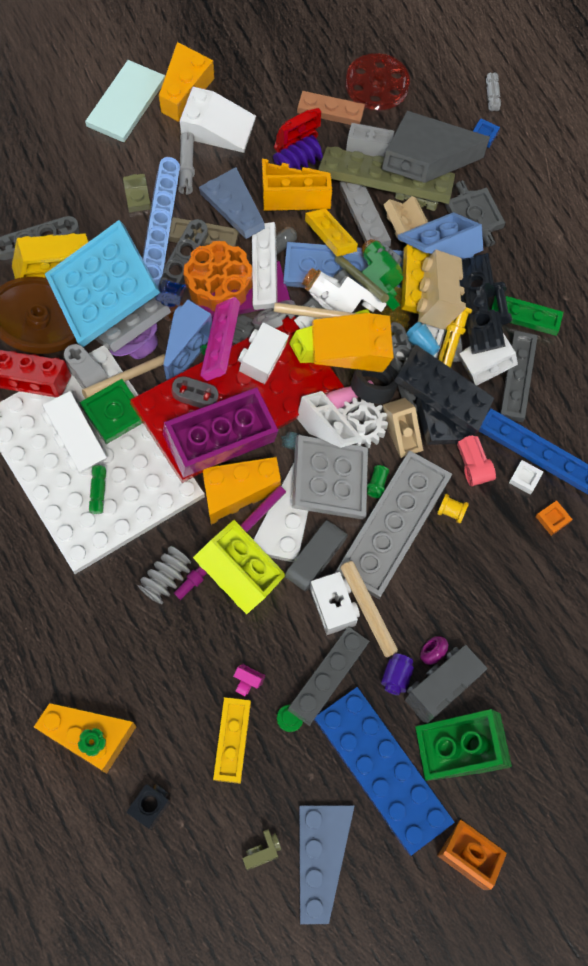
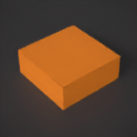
[536,500,573,536]

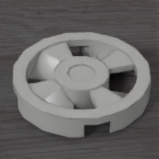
[252,300,296,330]

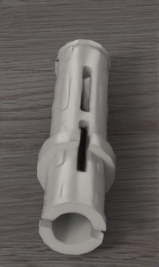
[178,132,195,195]

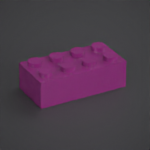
[163,388,278,478]

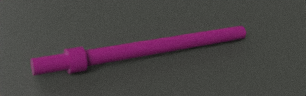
[174,486,286,600]

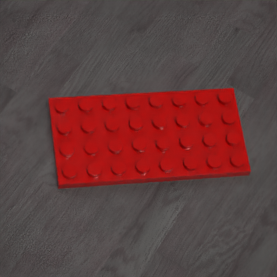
[130,316,345,483]

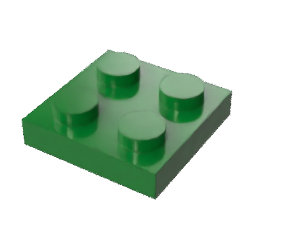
[79,379,142,444]

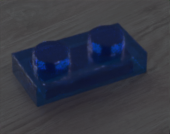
[156,280,186,307]

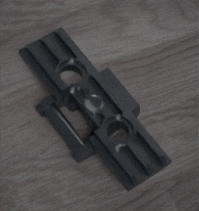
[460,253,512,354]

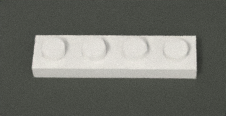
[252,222,278,310]

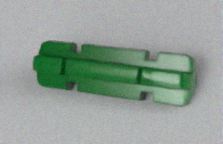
[89,465,106,514]

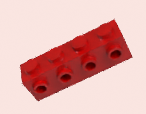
[0,350,71,398]

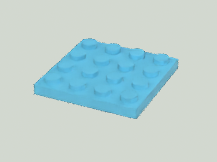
[45,220,160,347]

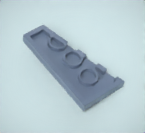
[199,167,265,239]
[299,806,354,924]

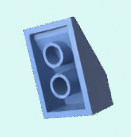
[398,212,483,258]
[163,300,212,381]

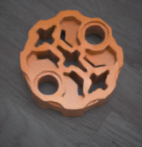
[184,241,253,311]

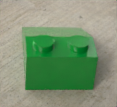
[416,709,512,781]

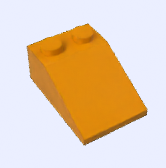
[312,313,394,372]

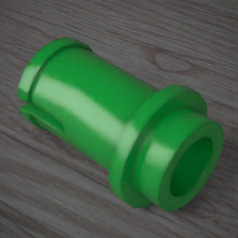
[367,465,389,498]

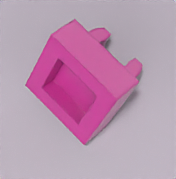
[233,664,266,696]

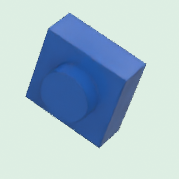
[473,119,500,148]

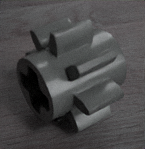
[232,315,255,344]

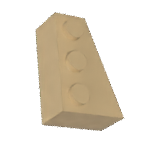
[417,250,466,330]

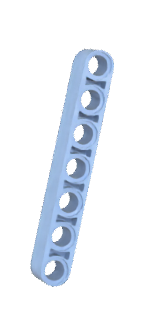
[142,157,180,288]

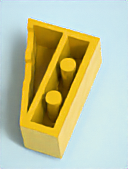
[12,233,88,279]

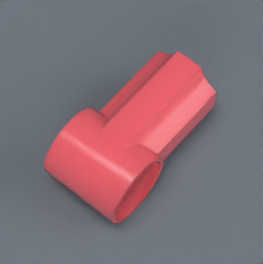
[457,435,496,487]

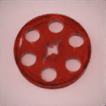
[346,53,410,111]

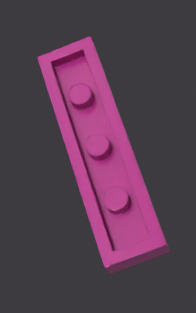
[201,297,240,381]

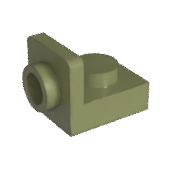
[123,174,151,213]
[242,829,281,871]

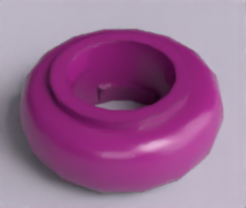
[420,636,449,665]

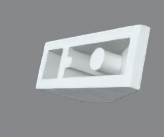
[297,391,362,448]

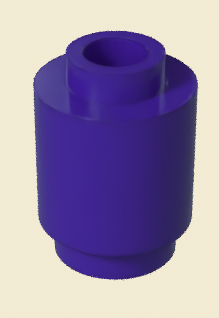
[381,654,414,695]

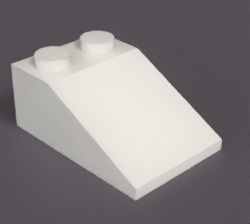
[180,87,256,153]

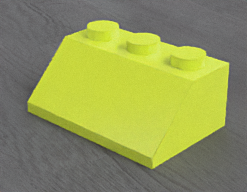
[193,520,285,614]

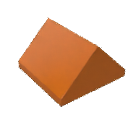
[437,819,507,890]

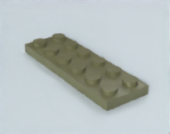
[319,147,455,204]

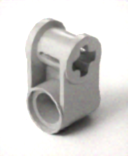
[64,344,108,389]

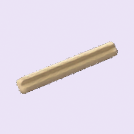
[341,561,398,657]

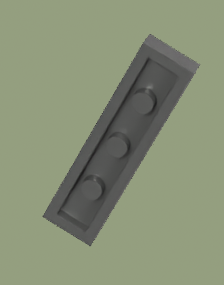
[500,331,538,422]
[288,626,370,726]

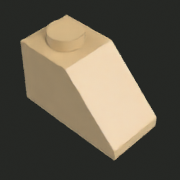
[383,398,423,458]

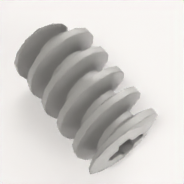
[137,546,191,604]

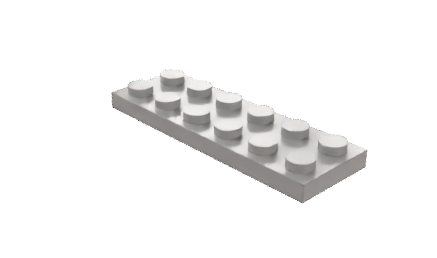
[335,450,452,599]

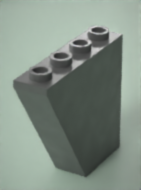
[382,111,490,183]

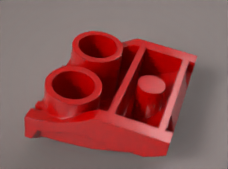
[274,108,321,153]

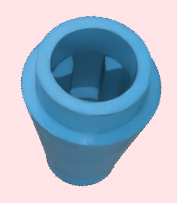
[406,322,441,356]

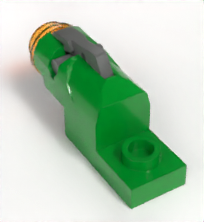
[362,239,404,311]

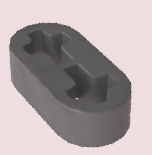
[172,377,218,408]

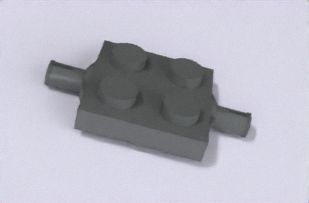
[445,180,505,247]

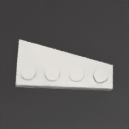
[253,463,308,562]

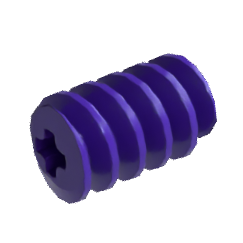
[273,135,323,170]

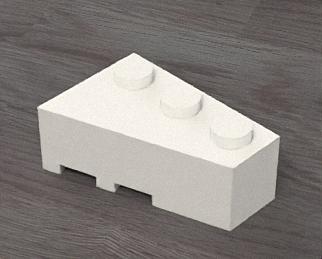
[41,391,107,474]

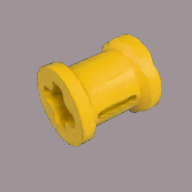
[437,494,469,524]

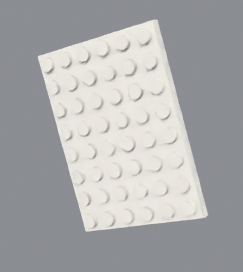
[0,345,205,574]

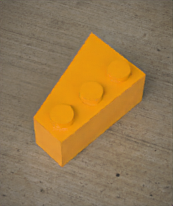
[159,42,214,122]
[262,158,332,211]
[203,457,281,525]
[34,703,136,774]

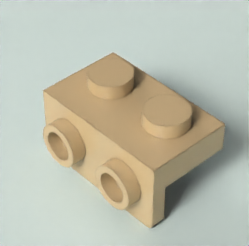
[384,196,428,242]

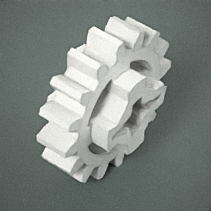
[338,397,388,448]

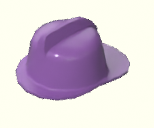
[110,323,158,359]

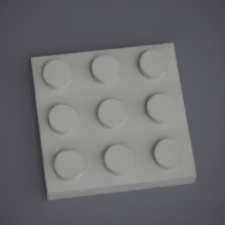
[292,435,368,519]

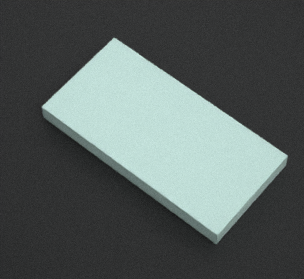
[85,60,165,142]

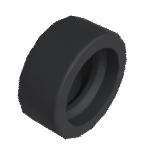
[351,365,398,404]

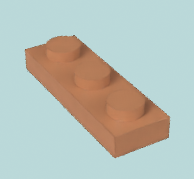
[297,91,365,125]

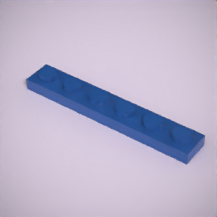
[479,408,588,495]

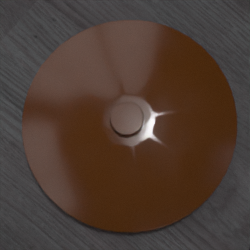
[0,277,77,354]

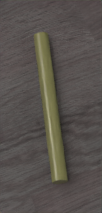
[335,255,389,303]

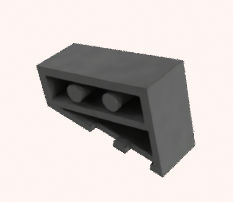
[405,645,488,724]

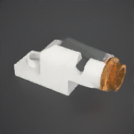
[301,268,386,313]

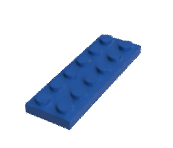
[314,687,455,856]

